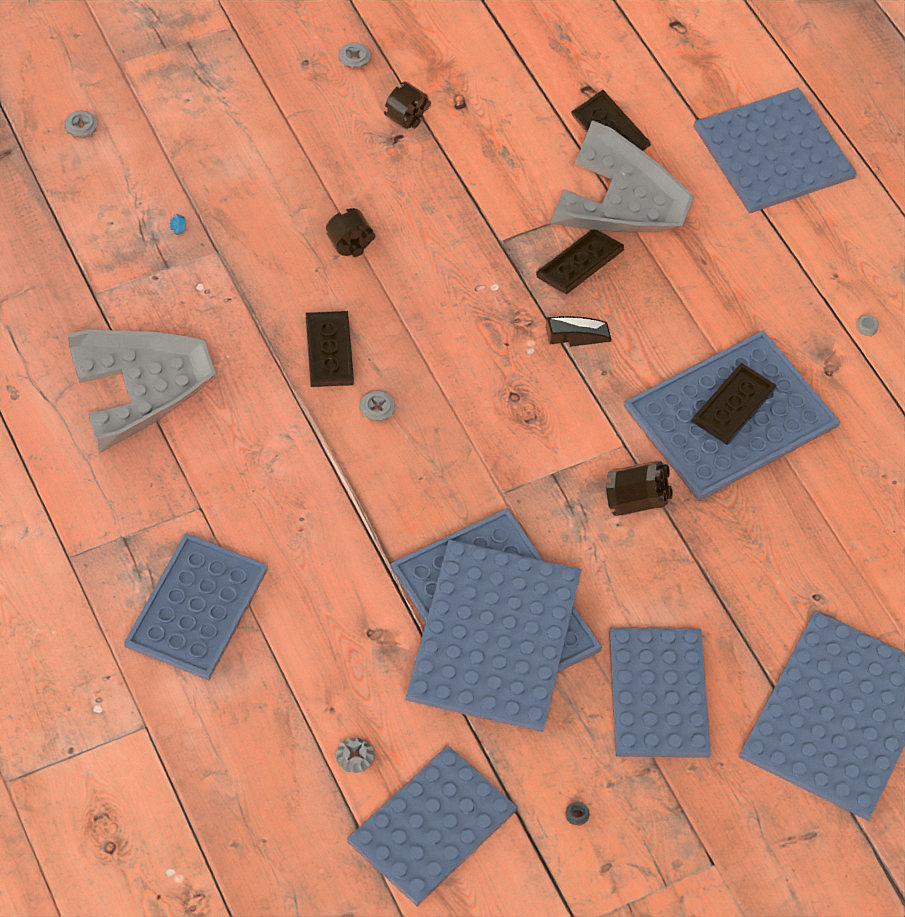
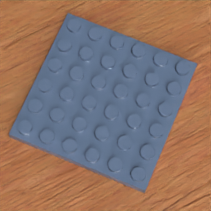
[693,88,856,214]

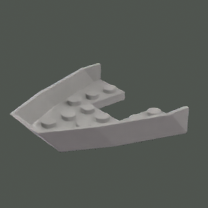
[550,120,694,232]
[67,329,216,453]

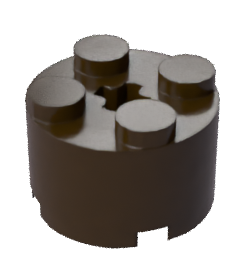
[384,82,431,129]
[326,208,376,257]

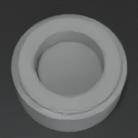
[856,315,879,336]

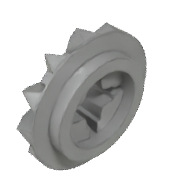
[339,43,371,69]
[65,111,98,138]
[360,391,395,423]
[336,736,374,773]

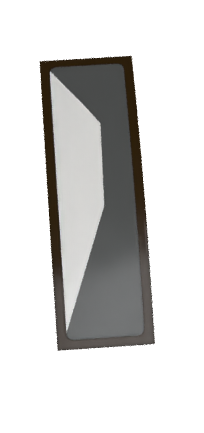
[546,316,612,347]

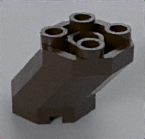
[606,461,673,516]

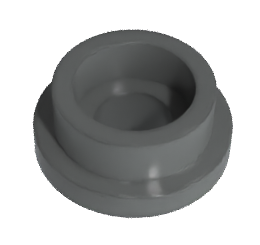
[565,802,590,826]

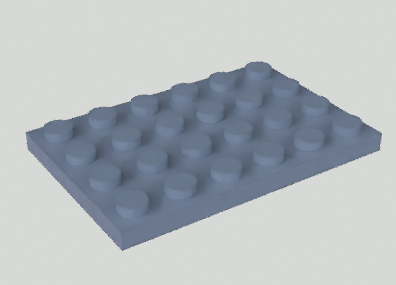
[124,533,268,681]
[609,628,711,758]
[347,746,517,906]

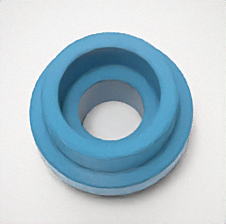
[170,214,185,235]

